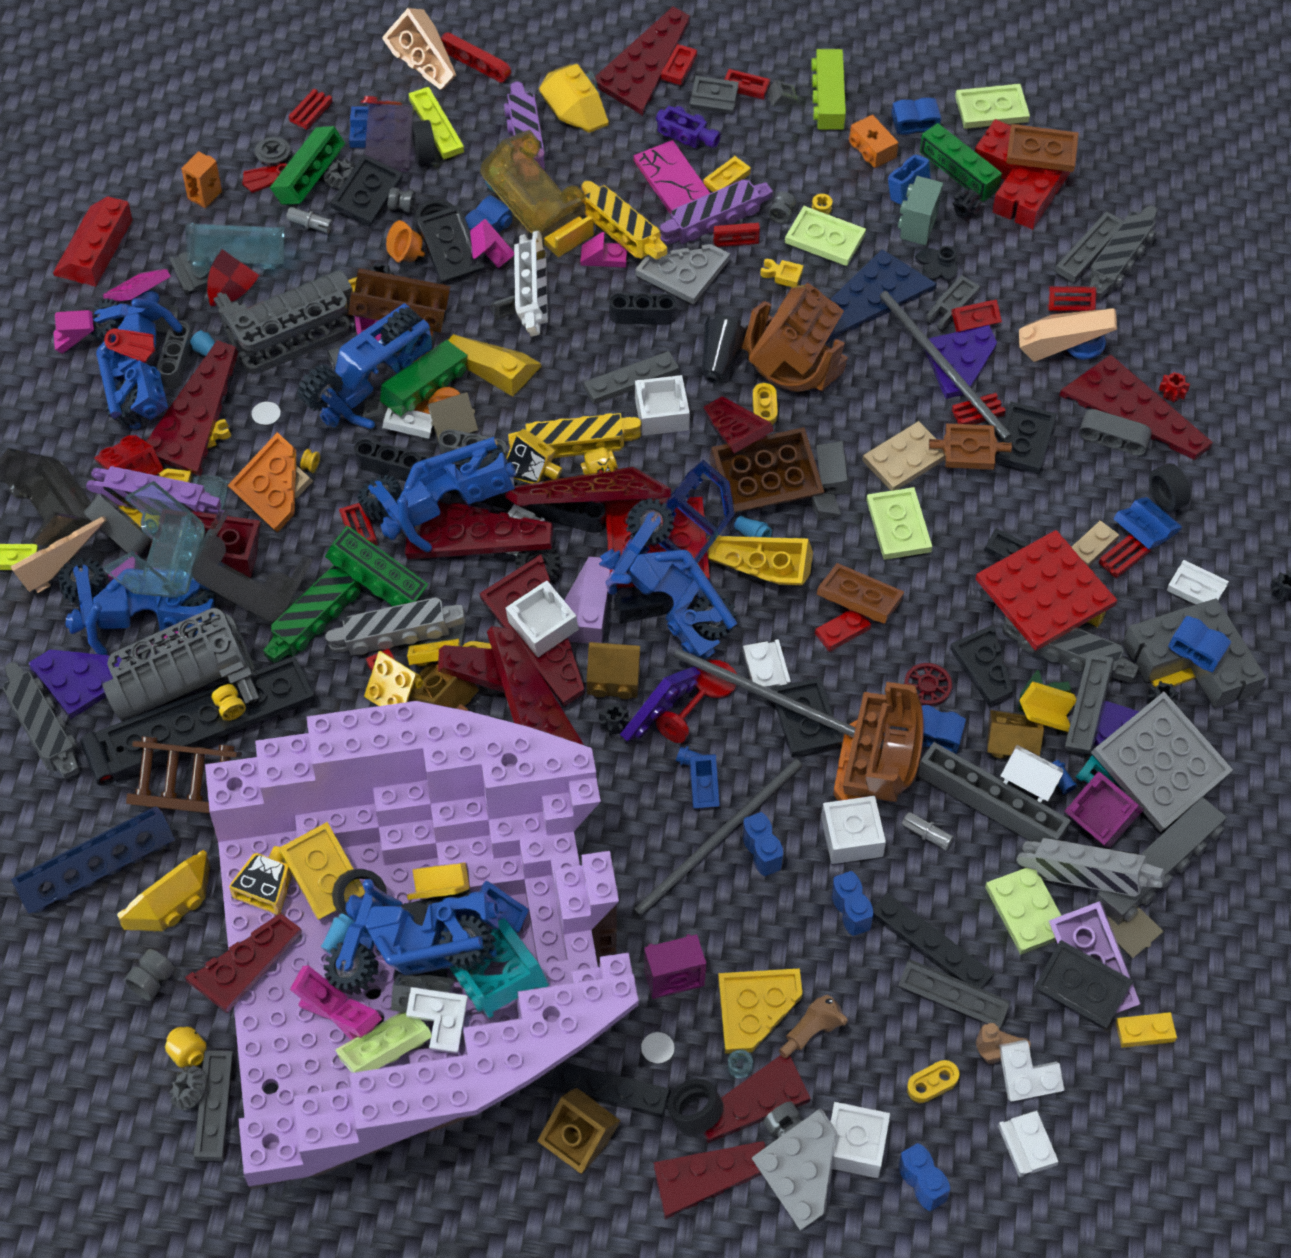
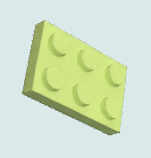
[955,84,1030,129]
[785,206,866,266]
[866,487,932,560]
[985,868,1061,955]
[335,1012,432,1073]

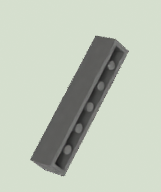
[918,742,1071,842]
[1095,797,1227,925]

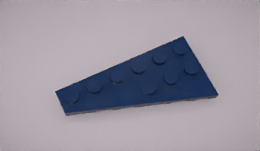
[826,249,937,343]

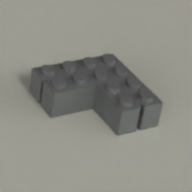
[1122,598,1267,708]

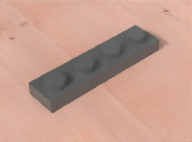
[1055,211,1123,282]
[584,351,679,405]
[1065,654,1114,754]
[898,959,1011,1028]
[194,1051,234,1161]

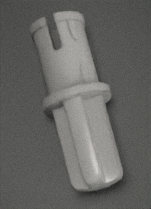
[287,207,333,234]
[902,812,954,851]

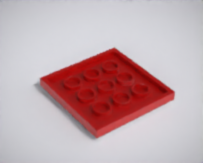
[605,497,710,588]
[976,530,1117,651]

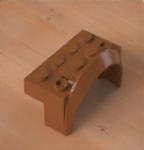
[749,282,844,377]
[742,301,848,392]
[843,682,924,802]

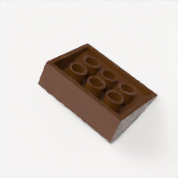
[709,427,824,515]

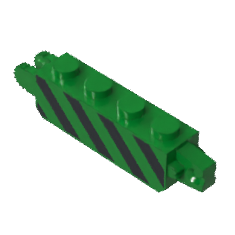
[263,566,361,663]

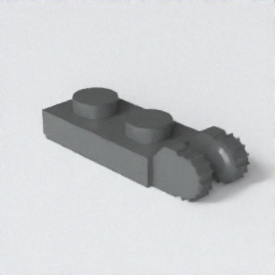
[926,275,981,330]

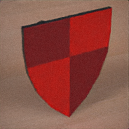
[207,249,259,306]

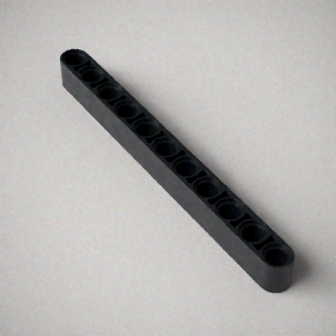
[354,439,606,533]

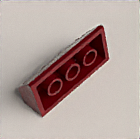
[150,507,260,577]

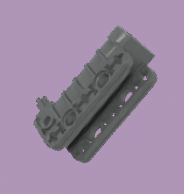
[214,270,352,374]
[102,608,260,722]

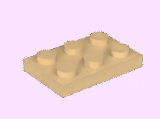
[862,421,945,491]

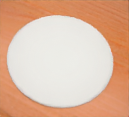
[252,402,280,425]
[641,1032,674,1063]

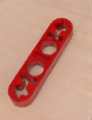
[440,32,512,82]

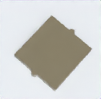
[427,392,478,442]
[1108,907,1163,958]

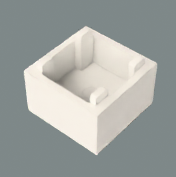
[635,375,690,436]
[506,581,579,658]
[1001,745,1063,803]
[821,796,886,864]
[831,1102,890,1178]

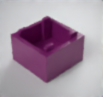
[1065,771,1144,848]
[644,934,706,999]

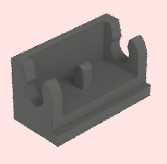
[816,441,851,495]

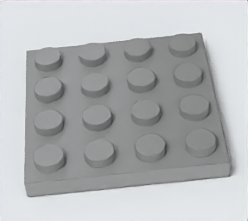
[1091,692,1233,832]

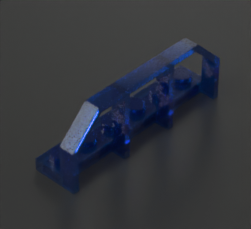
[609,459,735,575]

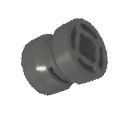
[388,187,416,213]
[768,192,796,224]

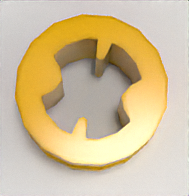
[812,194,832,215]
[300,449,320,473]

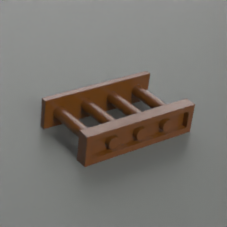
[348,268,450,332]
[126,736,242,813]

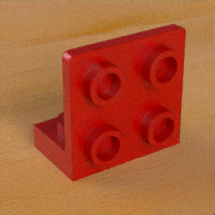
[94,435,164,475]

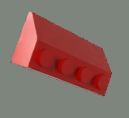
[53,196,133,287]

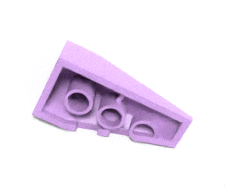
[564,557,610,644]
[1049,901,1140,1013]

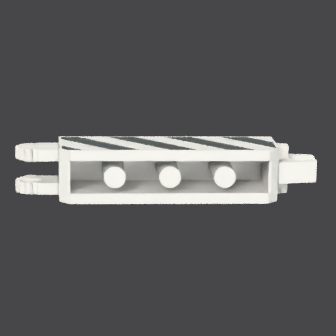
[514,231,548,337]

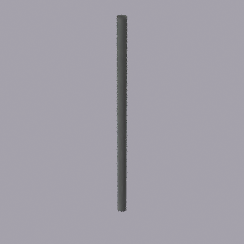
[880,291,1012,441]
[674,648,884,750]
[633,759,802,917]

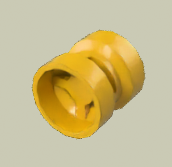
[211,684,246,721]

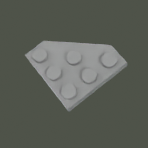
[635,244,730,305]
[752,1109,838,1230]

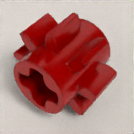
[1159,372,1190,402]

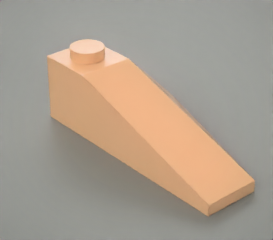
[382,8,456,90]
[1019,308,1117,362]
[11,516,107,593]

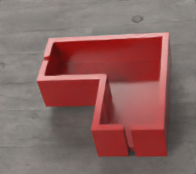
[975,119,1071,230]

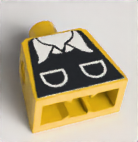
[507,429,563,483]
[229,846,292,915]

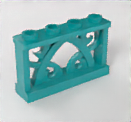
[449,918,550,1019]

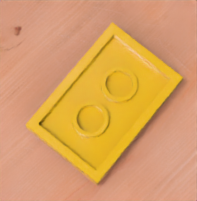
[279,822,365,920]

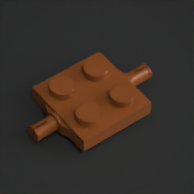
[929,423,1012,470]

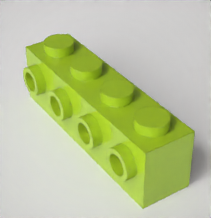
[811,49,846,130]

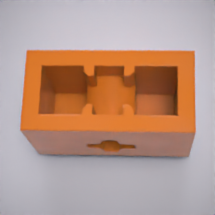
[849,114,898,168]
[181,151,222,208]

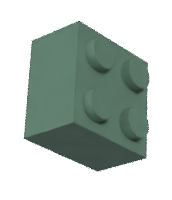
[898,176,943,245]

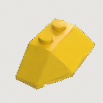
[539,64,609,133]
[117,850,210,931]

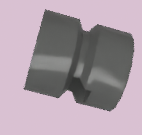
[123,949,176,1001]
[763,1101,803,1138]

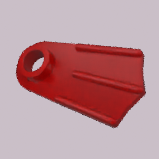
[360,96,402,107]
[242,163,287,193]
[104,329,155,363]

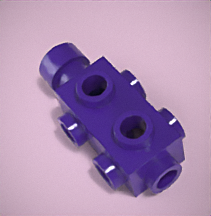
[656,105,721,149]

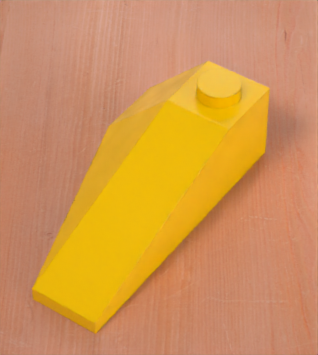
[448,334,541,397]
[708,536,813,585]

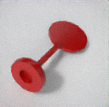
[656,659,737,743]

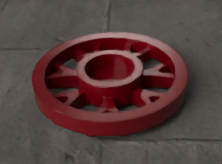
[904,663,952,706]

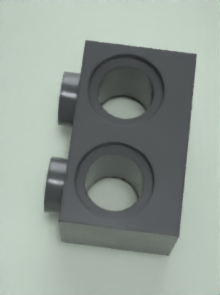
[391,972,455,1013]

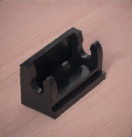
[614,592,669,624]

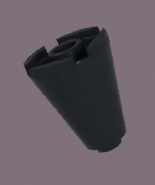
[702,315,748,383]

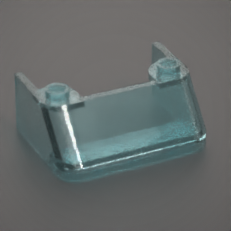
[185,223,284,269]
[103,481,205,598]

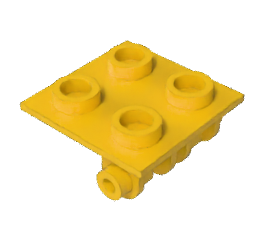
[364,651,423,706]

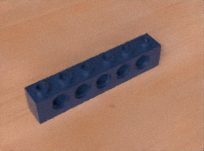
[10,806,175,914]

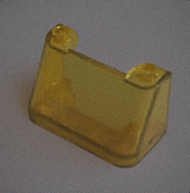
[480,130,586,233]

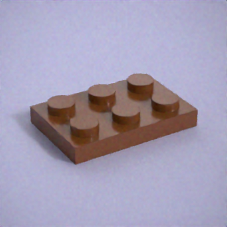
[1006,124,1079,172]
[816,563,904,624]

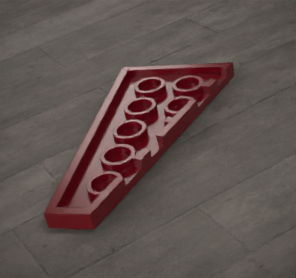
[592,6,690,116]
[146,340,239,477]
[1059,354,1213,460]
[505,467,671,506]
[405,501,553,559]
[479,554,585,707]
[487,626,585,746]

